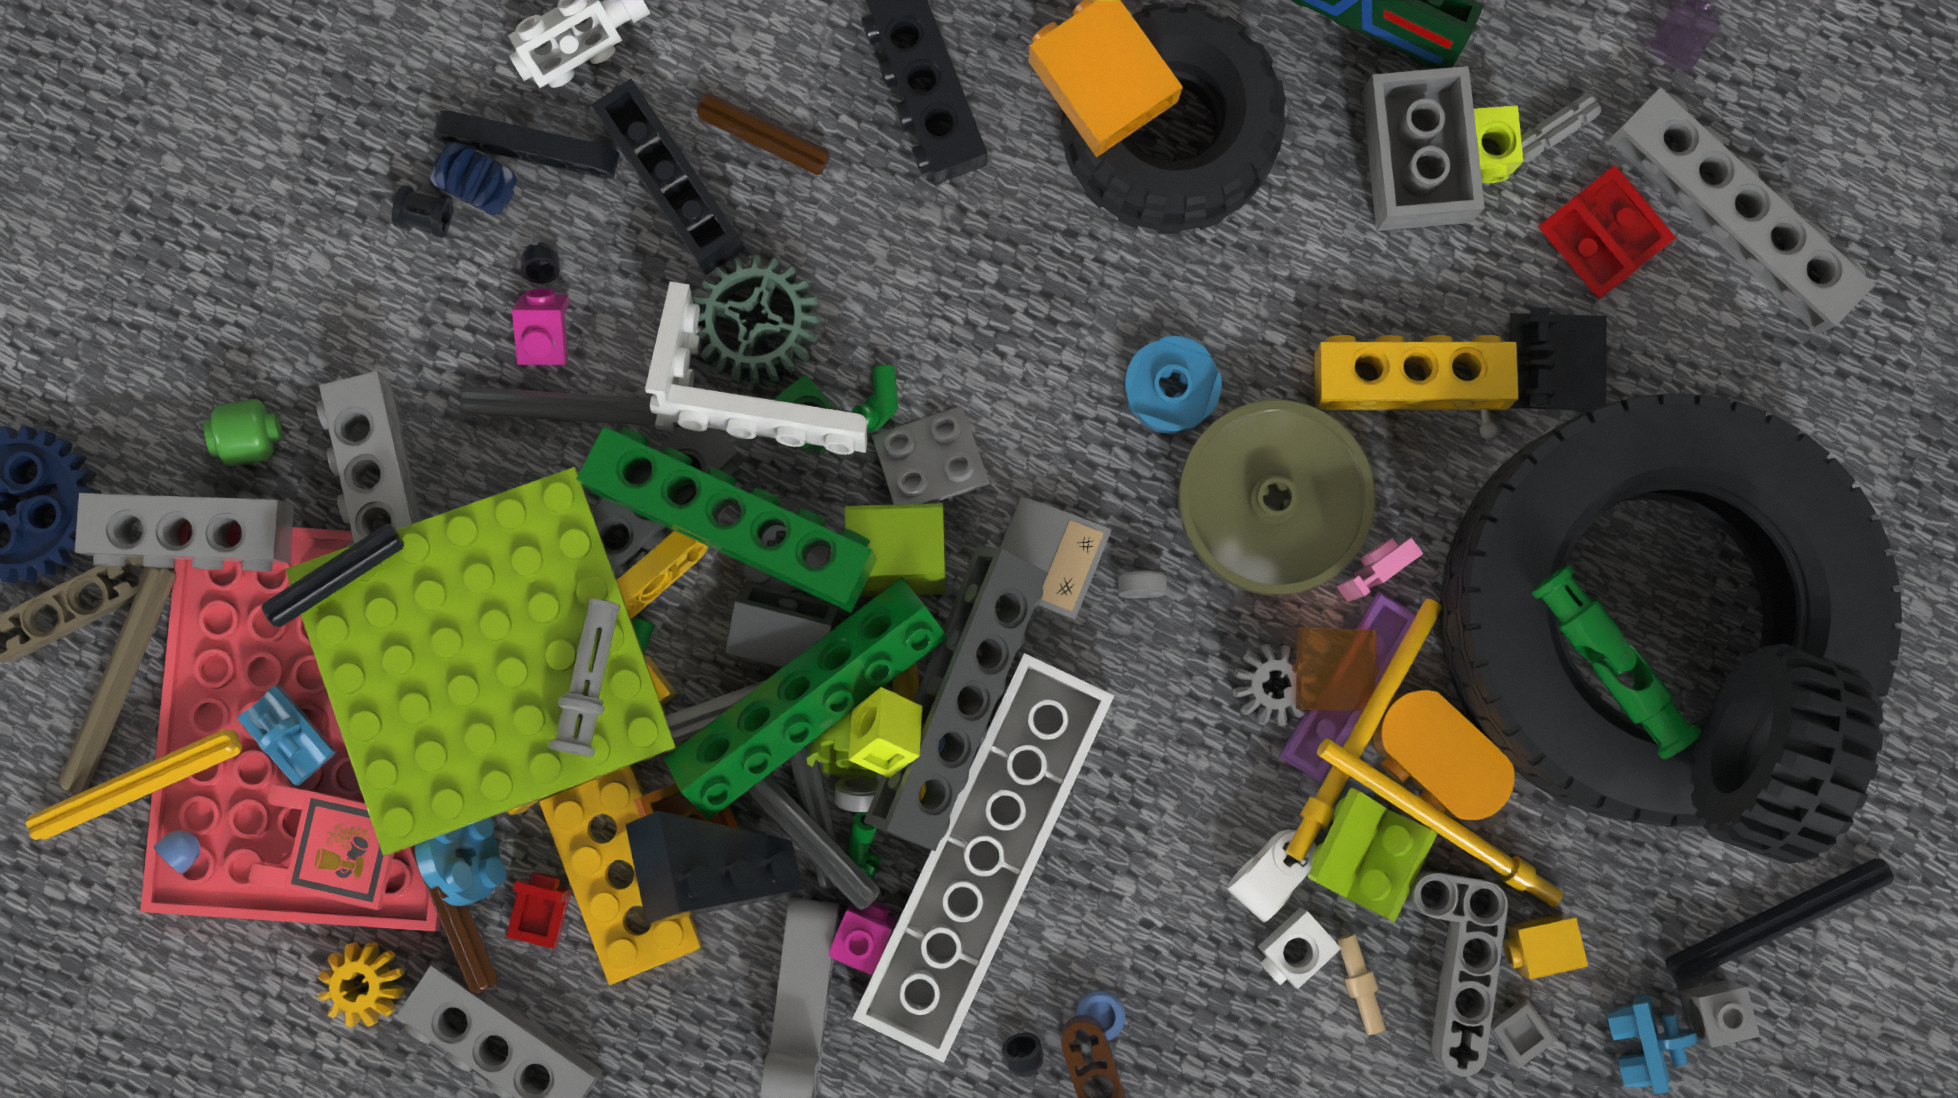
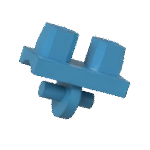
[237,685,338,785]
[1607,993,1698,1094]

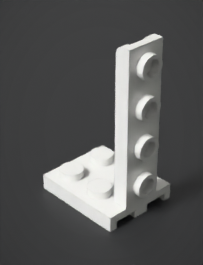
[645,282,867,455]

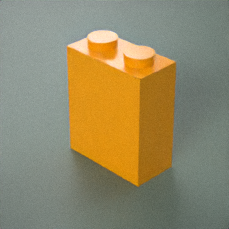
[1028,0,1183,157]

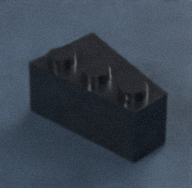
[625,811,803,924]

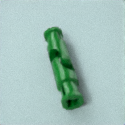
[1531,564,1701,759]

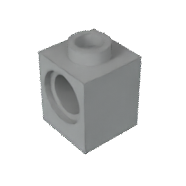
[1679,980,1760,1048]

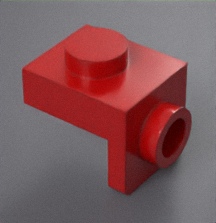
[506,872,572,949]

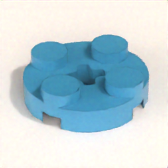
[1124,336,1222,434]
[415,817,506,906]

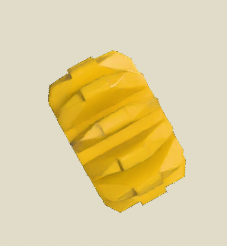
[317,942,405,1027]

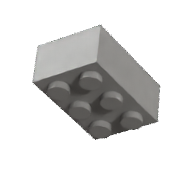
[1362,66,1485,231]

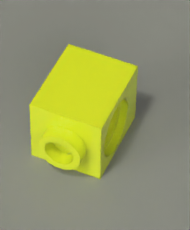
[1474,105,1523,183]
[848,687,922,778]

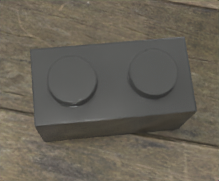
[725,581,840,667]

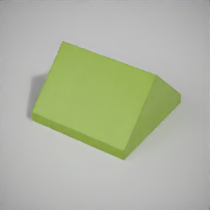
[845,503,946,597]

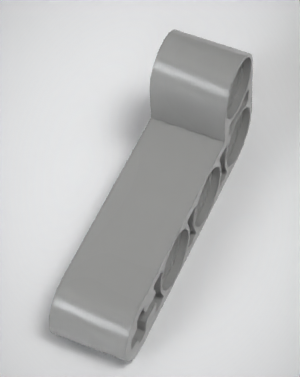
[1406,870,1508,1077]
[760,897,840,1098]

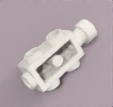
[508,0,650,88]

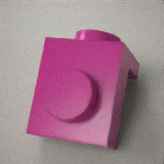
[512,288,569,365]
[829,901,897,975]

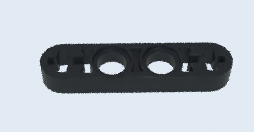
[433,110,620,179]

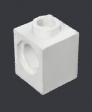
[1258,907,1342,989]

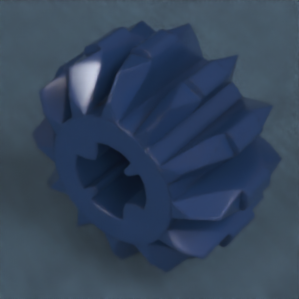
[429,142,518,215]

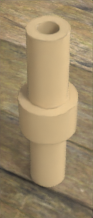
[1337,933,1386,1035]

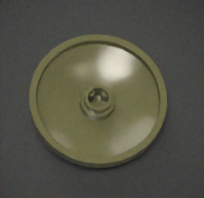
[1178,400,1375,595]

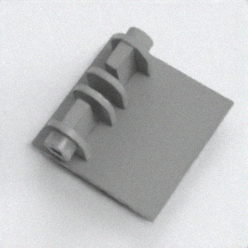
[871,406,990,504]

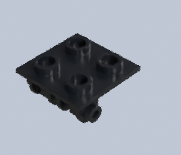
[1510,308,1607,411]

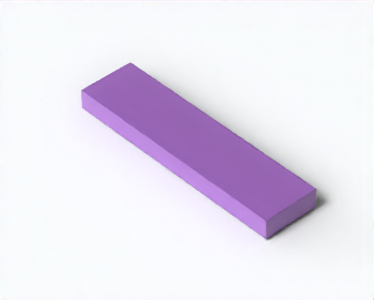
[1278,591,1416,783]

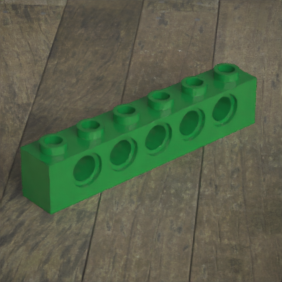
[576,426,877,612]
[664,577,948,820]

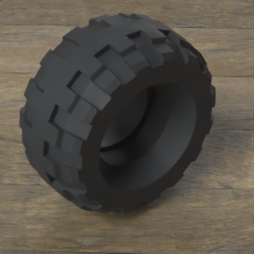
[1061,2,1286,234]

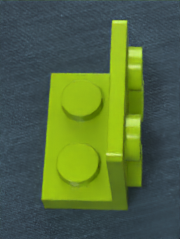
[1308,788,1438,922]

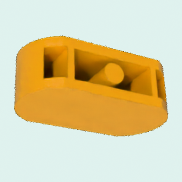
[1373,690,1515,820]

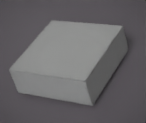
[1490,998,1557,1069]

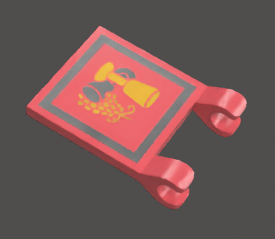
[249,784,394,910]

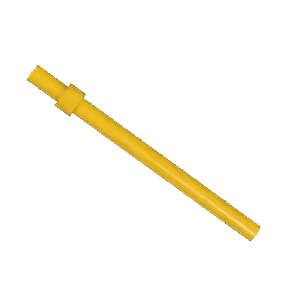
[1285,598,1442,861]
[1317,738,1563,907]

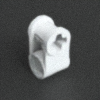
[1226,829,1317,922]

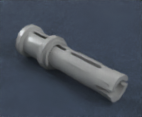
[548,599,620,757]

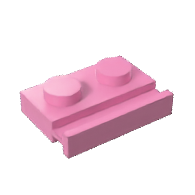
[1336,538,1423,602]

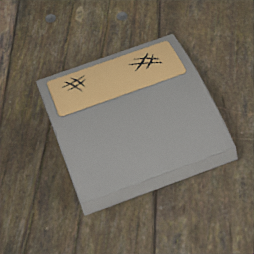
[1000,496,1112,621]

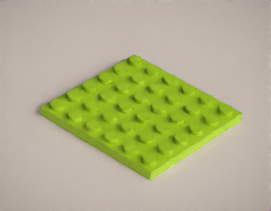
[285,467,677,856]

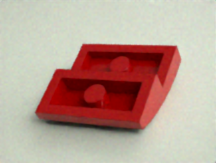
[1538,165,1676,300]

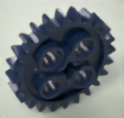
[0,425,101,583]

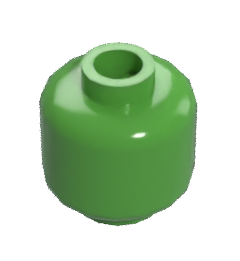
[204,399,283,466]

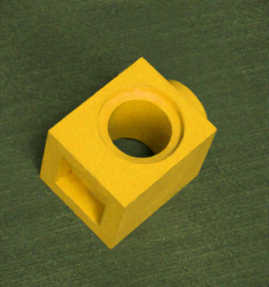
[1503,913,1588,980]

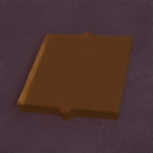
[1292,627,1380,711]

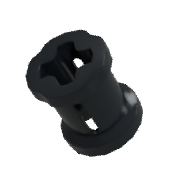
[392,185,454,238]

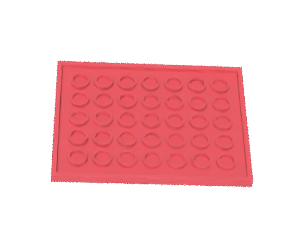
[140,522,441,931]

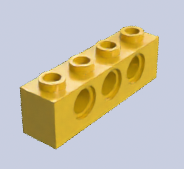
[1314,335,1518,410]

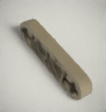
[0,558,147,662]

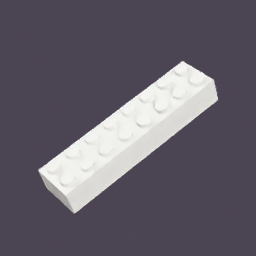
[853,653,1114,1063]

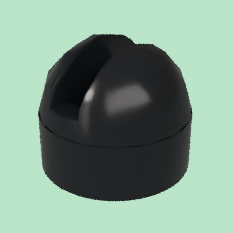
[521,242,560,284]
[1002,1032,1044,1077]

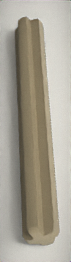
[59,567,176,793]

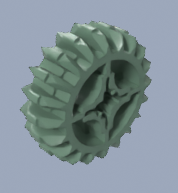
[693,255,821,386]

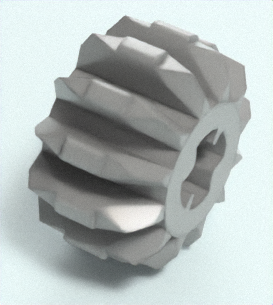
[1232,644,1315,726]

